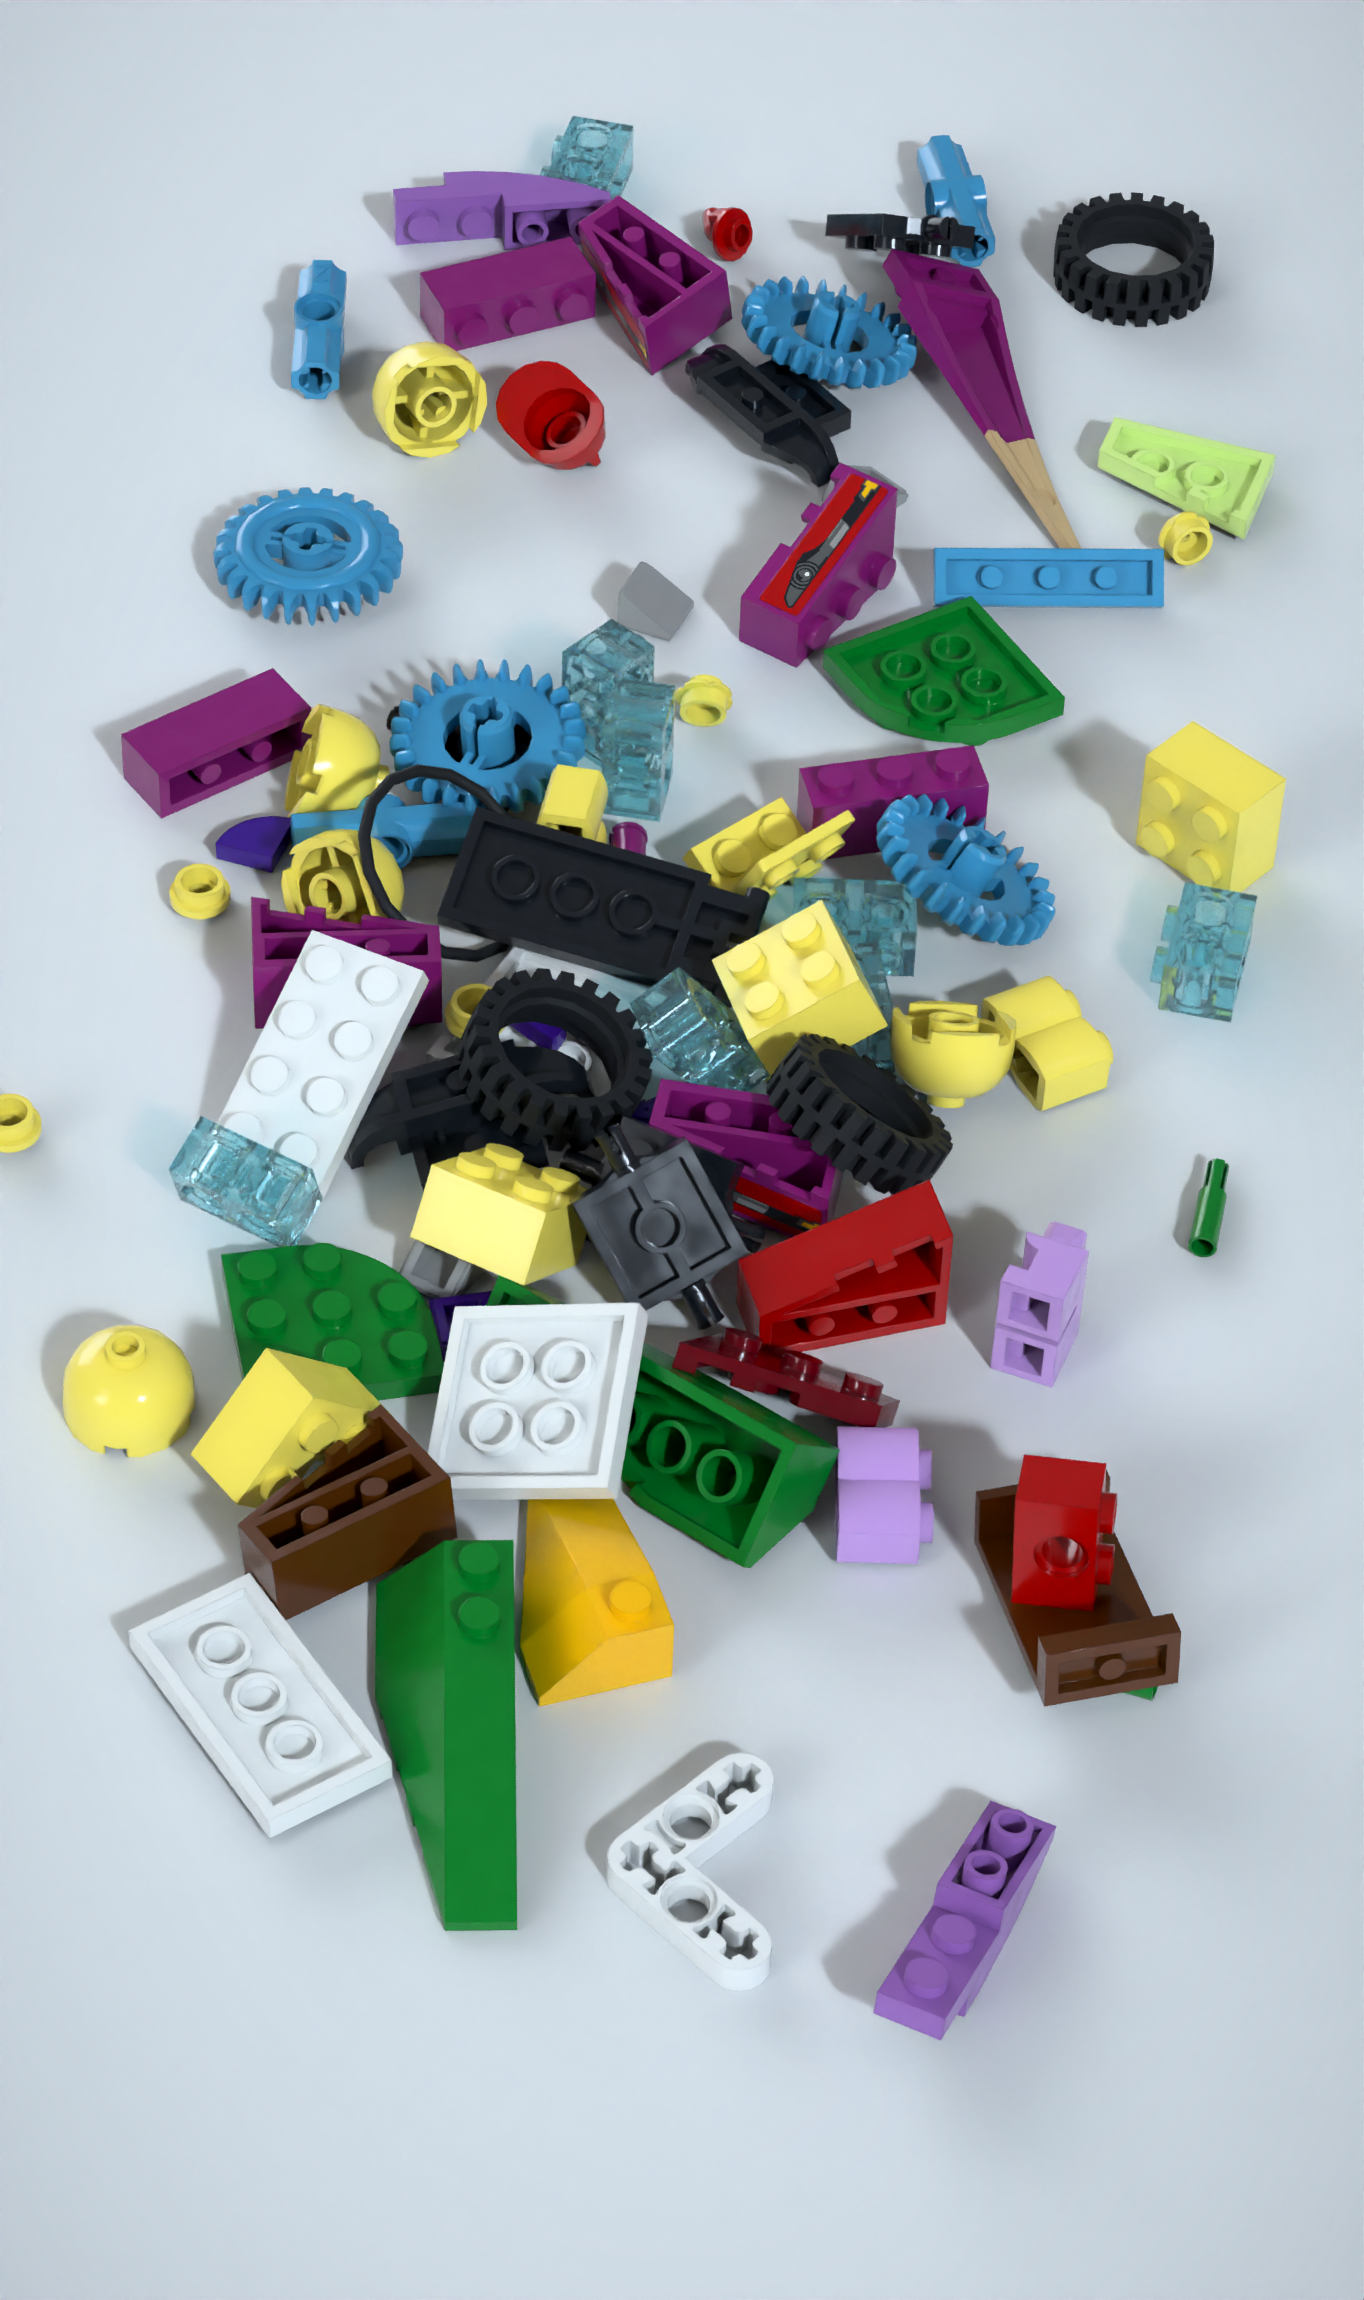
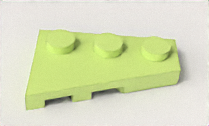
[1098,417,1276,540]

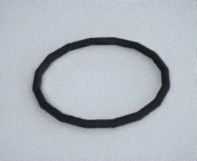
[358,764,511,962]

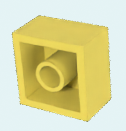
[1136,721,1286,903]
[712,900,888,1076]
[410,1143,588,1286]

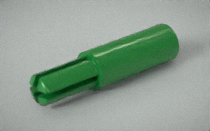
[1188,1158,1229,1257]

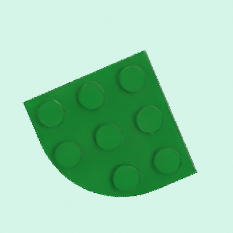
[823,596,1065,746]
[221,1243,444,1401]

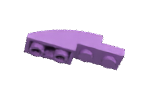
[393,171,611,250]
[873,1801,1056,2040]

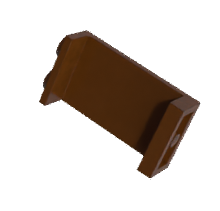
[974,1469,1181,1707]

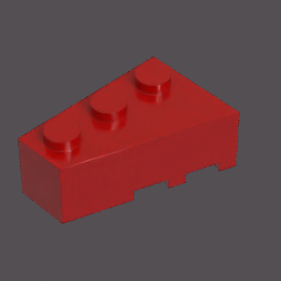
[736,1179,953,1356]

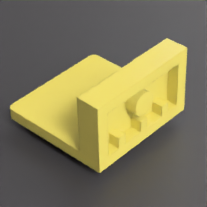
[682,797,855,901]

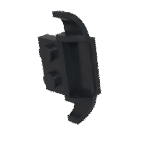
[685,344,852,488]
[347,1039,596,1192]

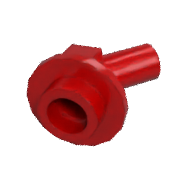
[702,207,753,261]

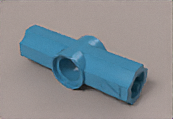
[917,135,995,267]
[291,260,347,399]
[290,794,474,870]

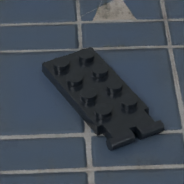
[437,806,770,1008]

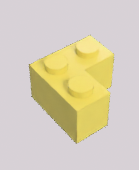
[191,1348,389,1508]

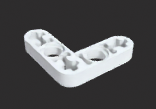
[606,1752,774,1991]

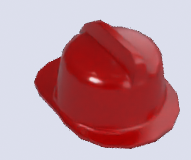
[496,361,606,470]

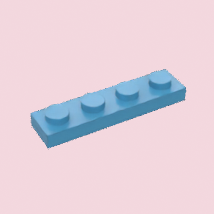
[933,548,1164,608]

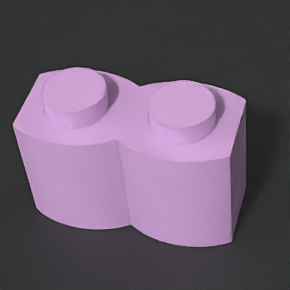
[835,1426,934,1564]

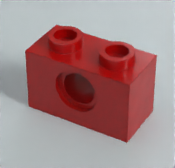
[1011,1454,1118,1612]

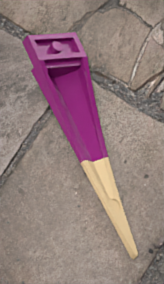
[882,249,1082,549]

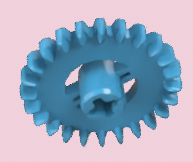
[741,276,917,389]
[213,487,403,626]
[389,659,586,813]
[876,794,1055,946]

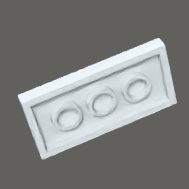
[203,930,429,1203]
[129,1573,392,1838]

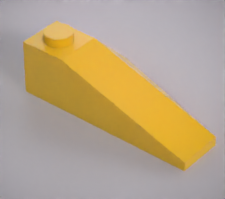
[520,1499,674,1707]

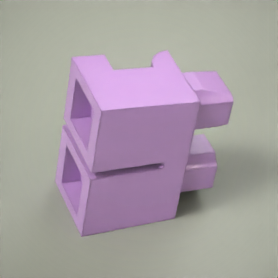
[990,1222,1089,1387]

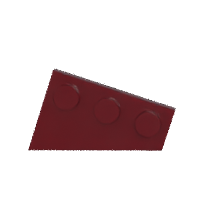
[672,1327,900,1427]

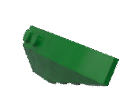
[486,1275,840,1568]
[375,1540,517,1931]

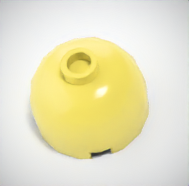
[372,341,487,458]
[284,703,389,818]
[281,829,405,924]
[890,1001,1017,1108]
[63,1324,195,1457]

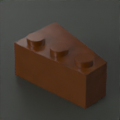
[237,1404,458,1620]

